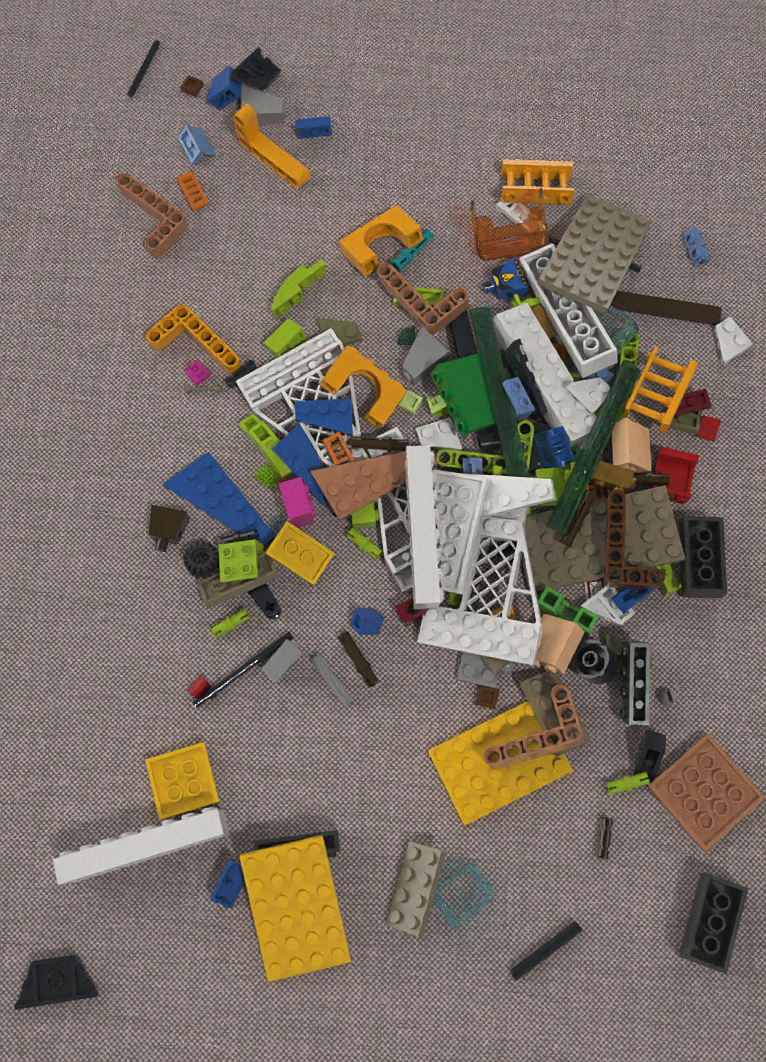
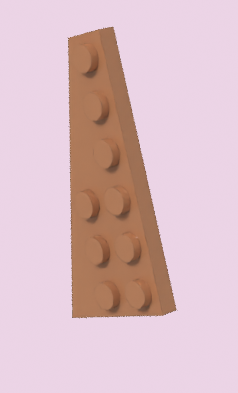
[310,450,439,521]

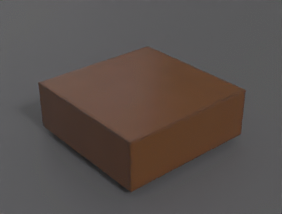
[180,75,204,97]
[475,685,499,710]

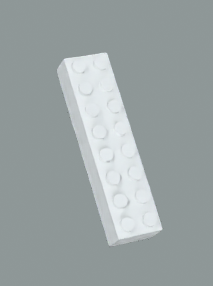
[519,243,618,378]
[490,303,602,446]
[405,445,444,609]
[53,806,230,885]

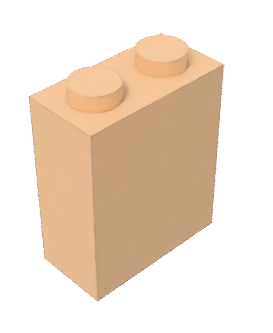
[611,418,651,473]
[534,614,585,674]

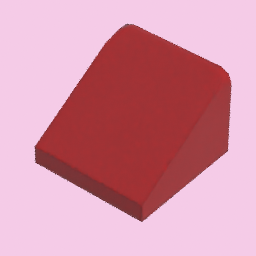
[696,416,721,442]
[187,676,211,699]

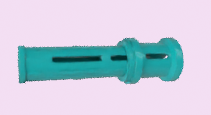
[389,229,434,273]

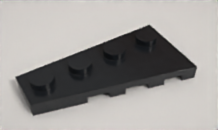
[500,338,548,421]

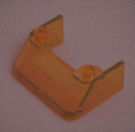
[470,188,549,261]

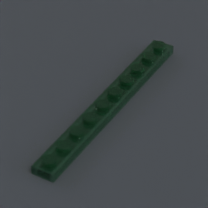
[470,306,529,478]
[547,360,640,535]

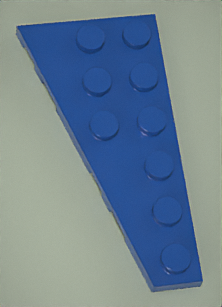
[163,452,276,547]

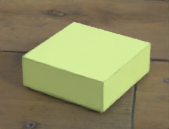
[398,390,423,415]

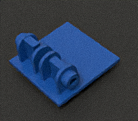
[533,426,576,469]

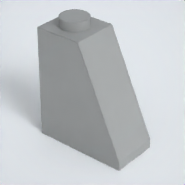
[241,85,287,125]
[402,327,448,386]

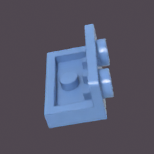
[502,377,535,422]

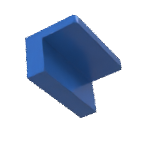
[296,116,332,139]

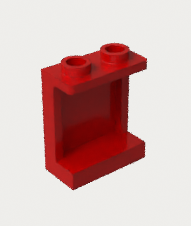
[651,447,699,504]

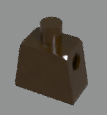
[149,505,190,552]

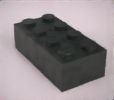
[679,516,727,599]
[678,873,749,974]

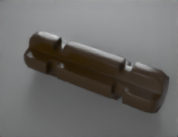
[596,817,613,859]

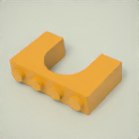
[339,205,423,276]
[319,345,407,429]

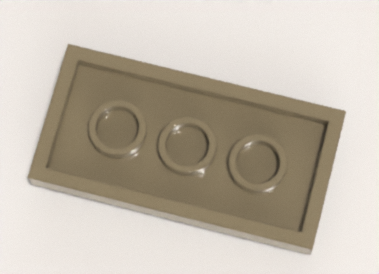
[196,549,280,609]
[520,671,591,757]
[386,841,446,938]

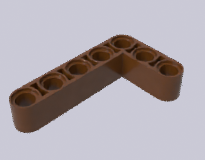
[604,489,665,590]

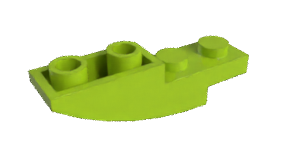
[271,259,327,319]
[238,413,292,479]

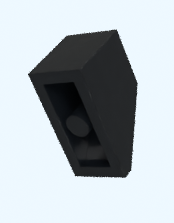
[633,729,666,781]

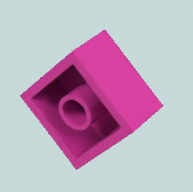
[279,477,316,528]

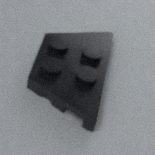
[230,47,281,90]
[14,954,99,1010]

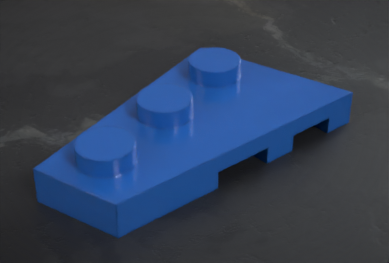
[295,399,353,436]

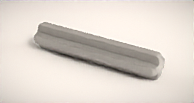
[311,655,353,706]

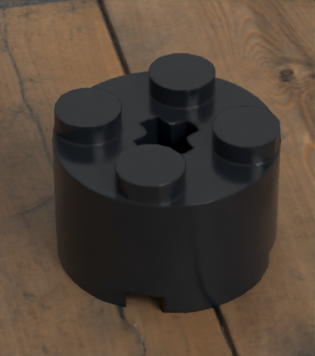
[571,639,618,684]

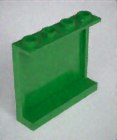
[430,350,517,439]

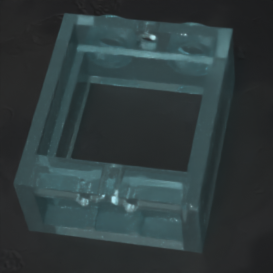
[593,305,639,355]
[433,863,495,930]

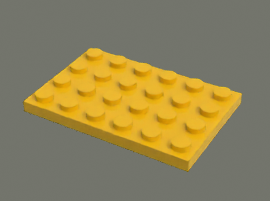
[428,701,573,826]
[240,835,351,982]

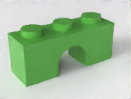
[538,586,599,638]

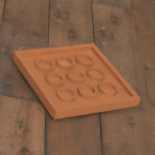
[647,733,765,852]

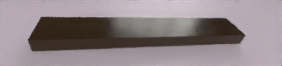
[610,291,722,325]

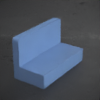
[178,125,216,164]

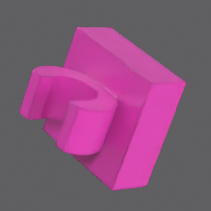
[184,360,211,386]

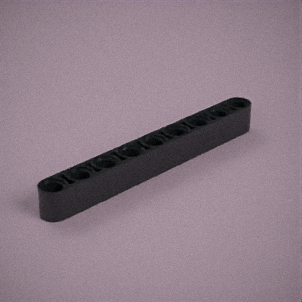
[446,309,500,453]

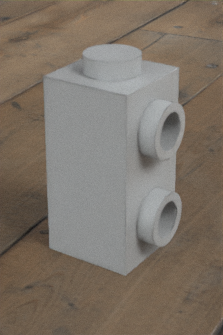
[261,639,302,682]

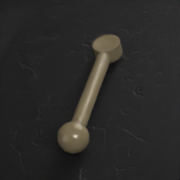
[184,385,222,393]

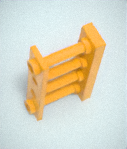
[501,159,574,204]
[622,346,698,433]

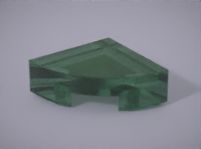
[397,326,415,345]

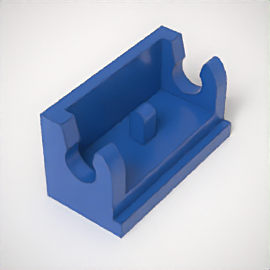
[611,579,654,614]
[210,860,245,909]

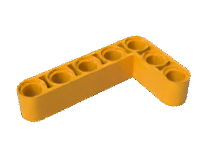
[233,104,311,189]
[146,305,241,374]

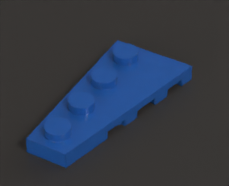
[271,424,327,506]

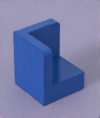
[350,608,384,635]

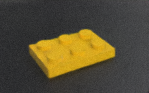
[265,521,335,586]

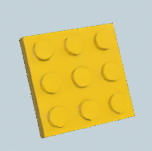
[145,742,220,820]

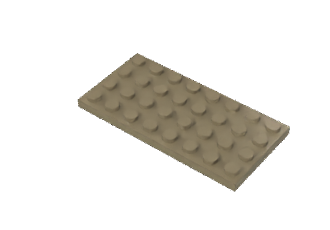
[537,194,652,314]
[523,486,685,593]

